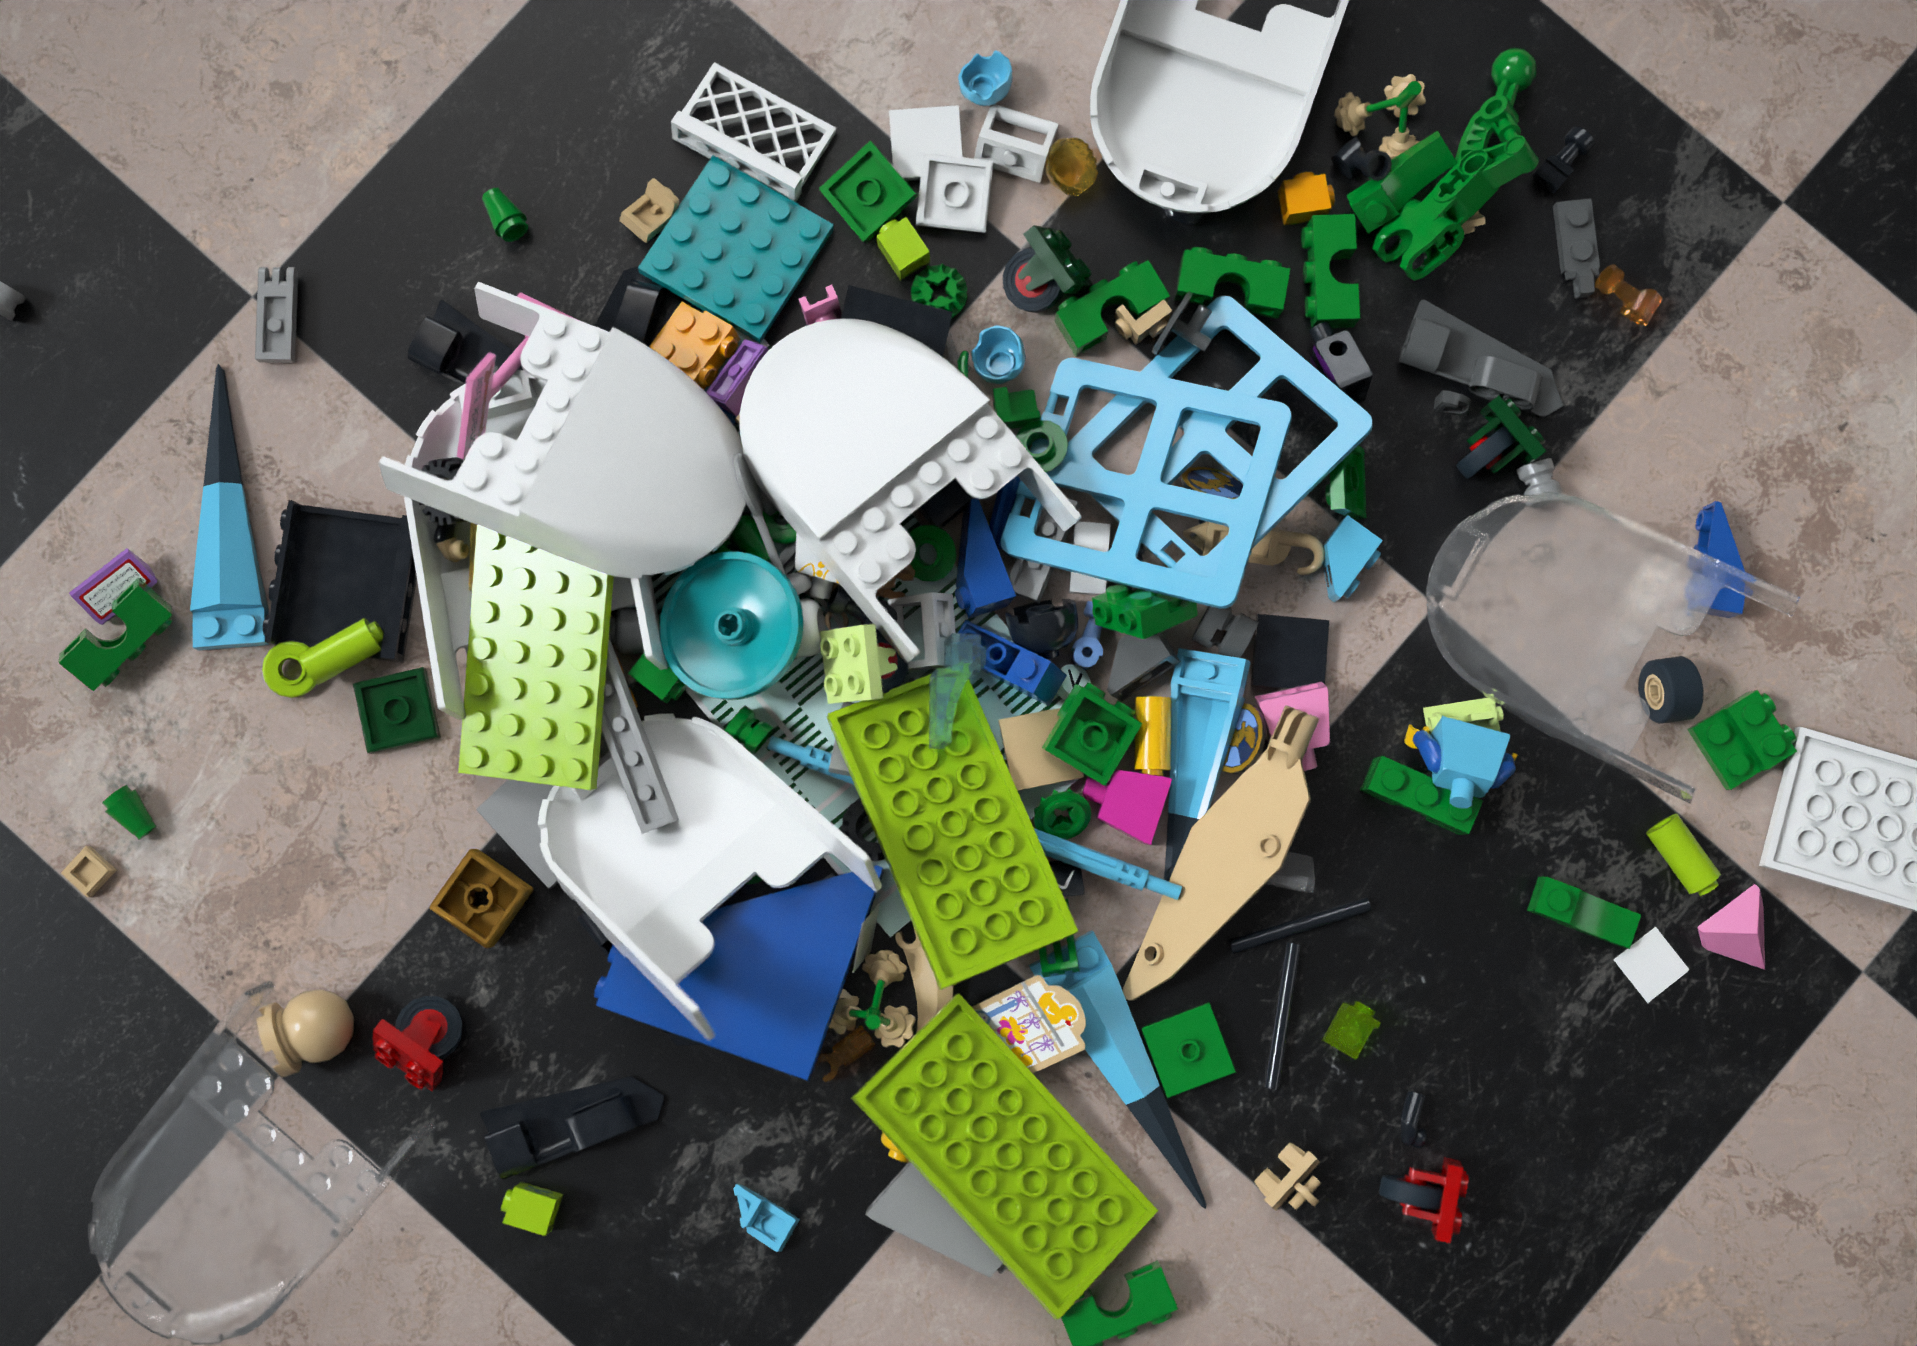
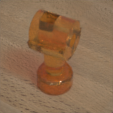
[1595,264,1662,325]

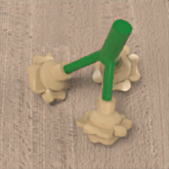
[1335,74,1426,160]
[829,950,916,1048]

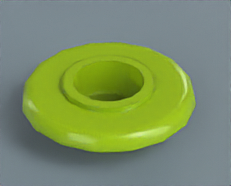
[262,641,316,698]

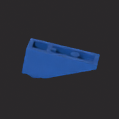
[955,498,1016,619]

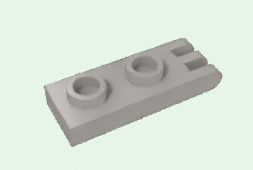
[255,267,298,363]

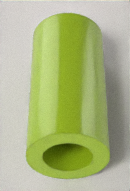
[299,618,384,685]
[1646,814,1721,896]

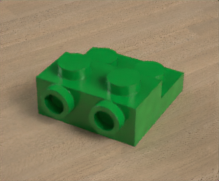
[1092,585,1198,639]
[1042,682,1143,786]
[1687,690,1797,790]

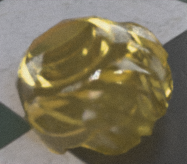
[1045,137,1098,196]

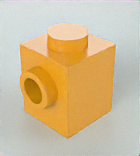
[1278,172,1335,225]

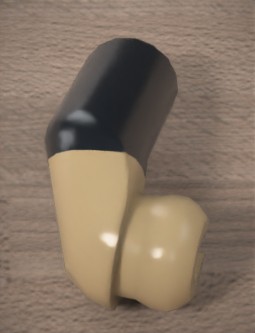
[433,522,469,562]

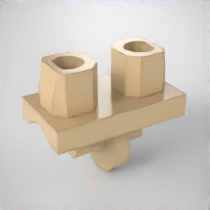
[1254,1142,1321,1211]

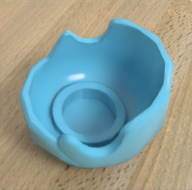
[958,51,1013,106]
[972,325,1026,384]

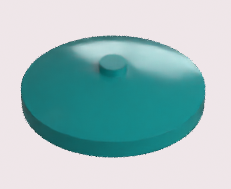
[660,552,803,700]

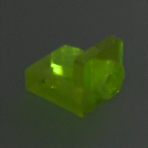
[1322,1001,1381,1060]

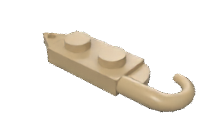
[1183,521,1325,575]

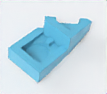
[733,1184,800,1252]

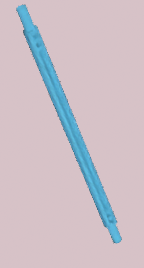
[767,736,1182,900]

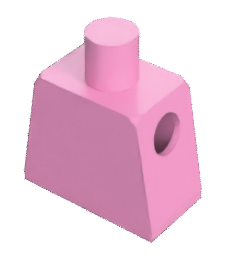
[1255,681,1330,771]

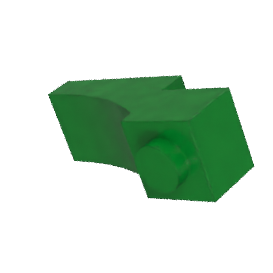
[1347,131,1457,233]
[1527,877,1641,949]

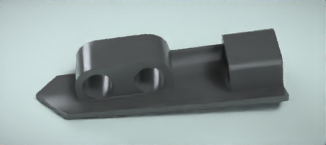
[1399,299,1564,419]

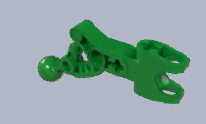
[1372,48,1539,281]

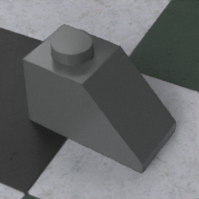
[1107,632,1181,701]

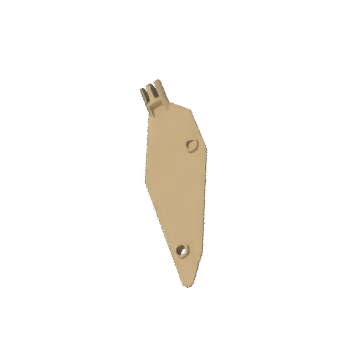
[1122,705,1319,1001]

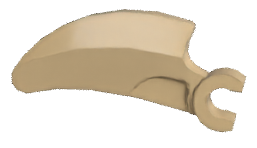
[895,928,955,1033]

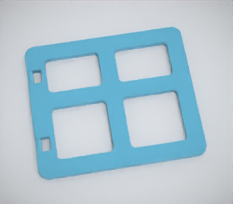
[1063,296,1373,578]
[1001,358,1292,609]

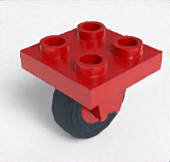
[373,996,463,1092]
[1379,1157,1469,1243]

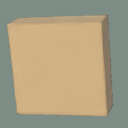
[61,846,117,897]

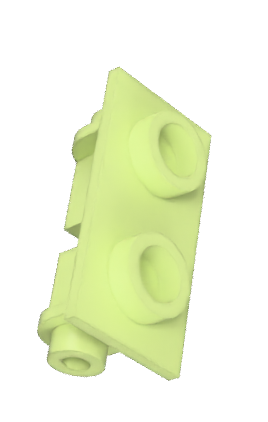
[1423,697,1503,735]

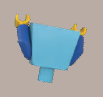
[1404,716,1518,808]

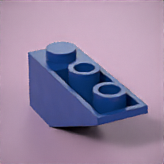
[1685,501,1748,618]
[956,620,1067,706]

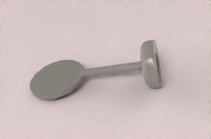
[733,453,812,595]

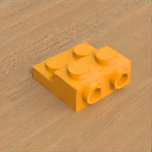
[649,302,741,390]

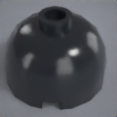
[1005,599,1078,659]

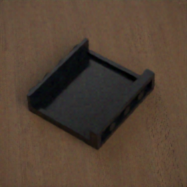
[263,500,417,663]

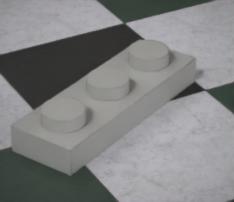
[1009,498,1080,604]

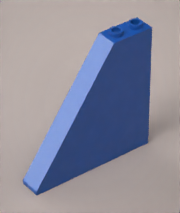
[594,865,884,1082]

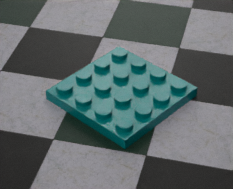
[638,155,834,343]

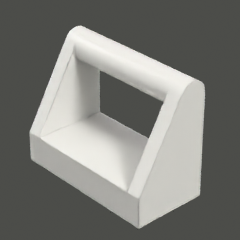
[974,104,1059,183]
[888,592,958,671]

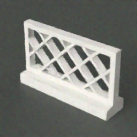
[671,63,836,202]

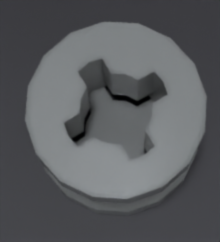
[0,281,27,321]

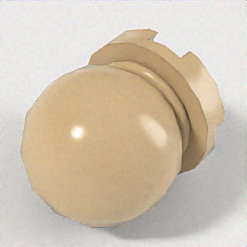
[257,990,354,1077]

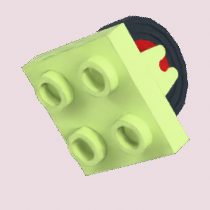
[820,624,908,704]

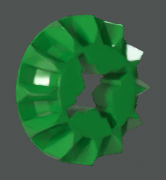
[911,263,967,317]
[1034,788,1091,840]

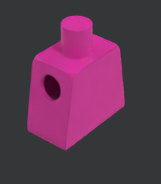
[1082,769,1172,845]

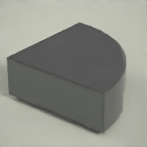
[1434,390,1471,416]

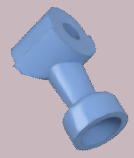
[1071,601,1103,670]

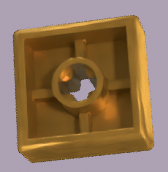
[429,849,533,948]

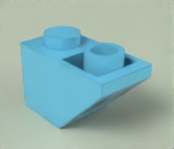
[1323,515,1383,602]

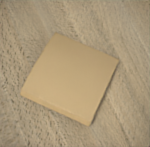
[998,708,1084,791]

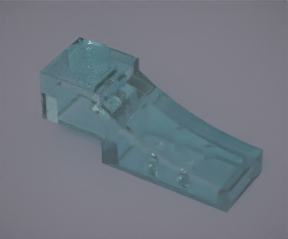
[929,633,986,749]

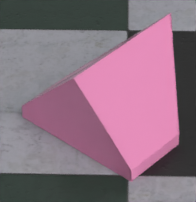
[1697,884,1765,970]

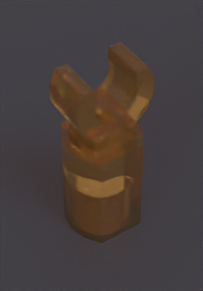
[815,1025,876,1082]

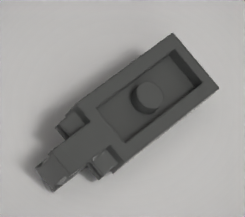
[1553,199,1600,299]

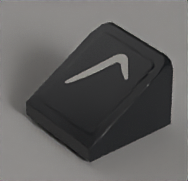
[1049,861,1085,897]

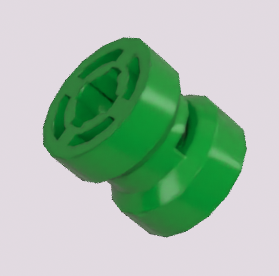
[725,705,775,755]

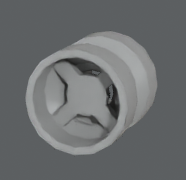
[1517,458,1562,504]

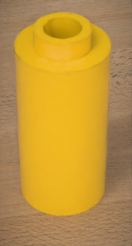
[1134,696,1171,776]

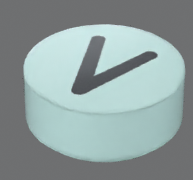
[1057,664,1091,700]

